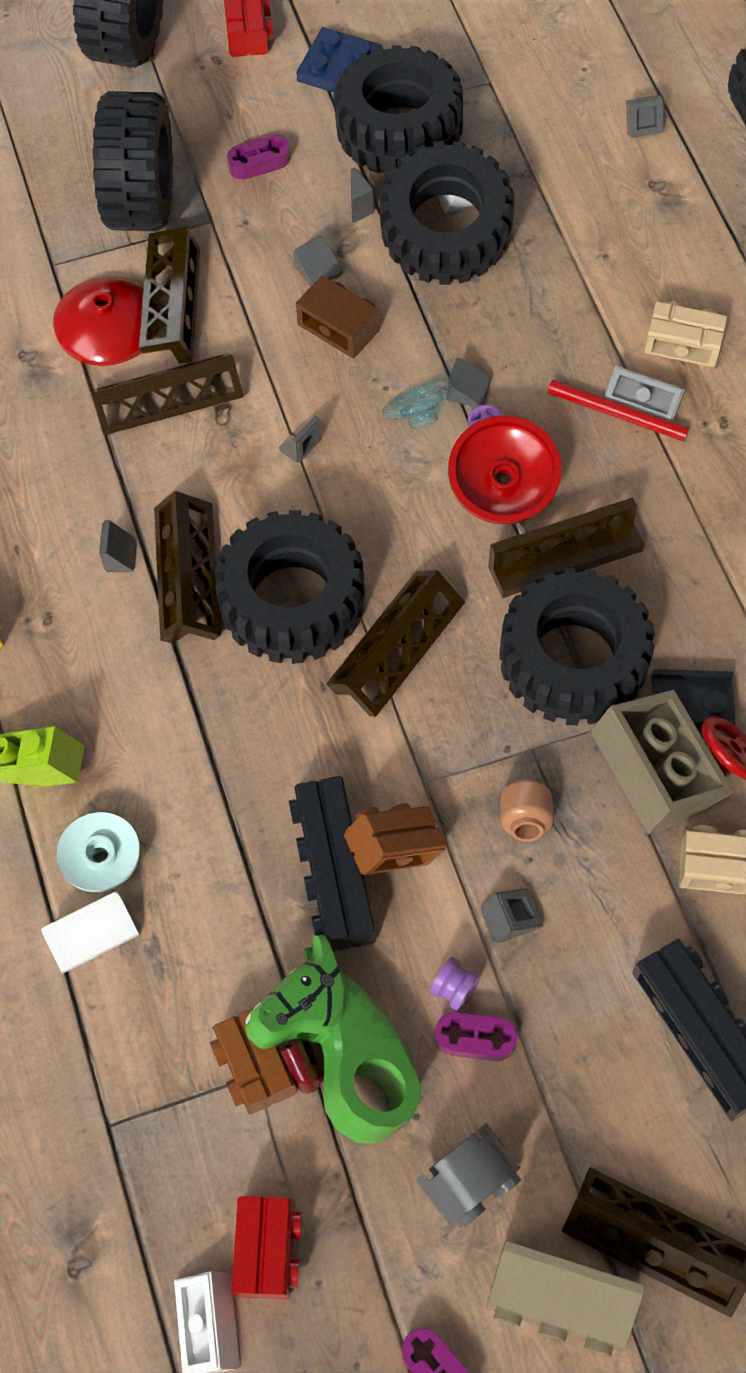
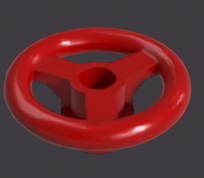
[702,716,746,780]

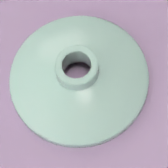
[56,812,140,892]

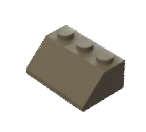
[590,690,734,834]
[486,1241,645,1357]

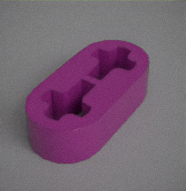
[227,135,290,179]
[435,1012,518,1061]
[402,1328,469,1373]

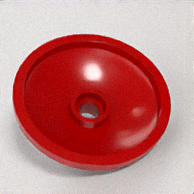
[53,276,159,366]
[448,415,562,525]

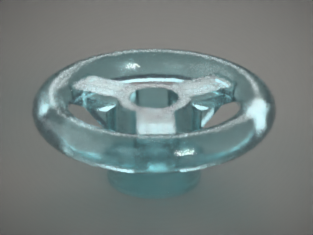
[382,381,451,429]

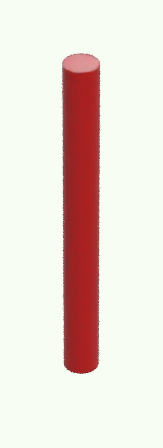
[547,380,689,442]

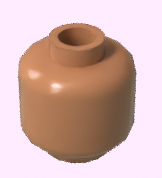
[499,778,554,842]

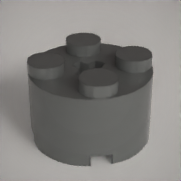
[416,1123,522,1228]

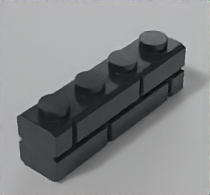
[288,776,376,952]
[632,939,746,1121]

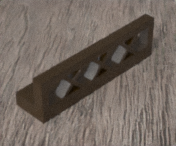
[139,226,200,364]
[90,353,244,436]
[154,491,221,644]
[488,497,644,598]
[326,570,465,717]
[561,1167,746,1318]

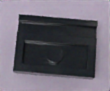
[651,669,736,730]

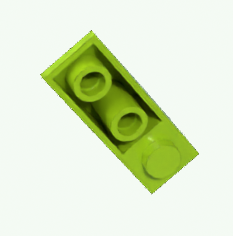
[0,726,85,787]

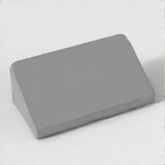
[604,366,685,422]

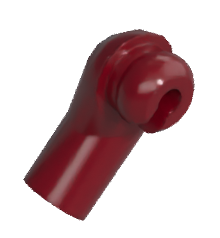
[280,1039,324,1094]

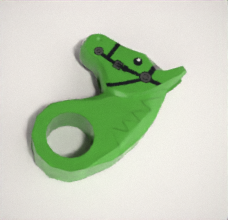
[245,934,421,1144]

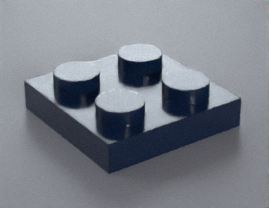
[296,27,382,93]

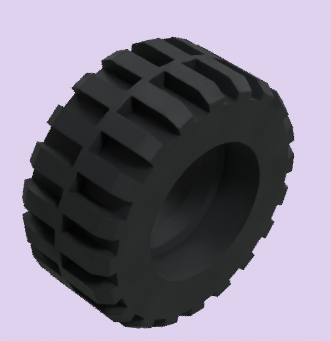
[73,0,164,68]
[334,45,463,174]
[92,91,173,231]
[379,141,514,285]
[214,510,365,664]
[499,568,655,726]

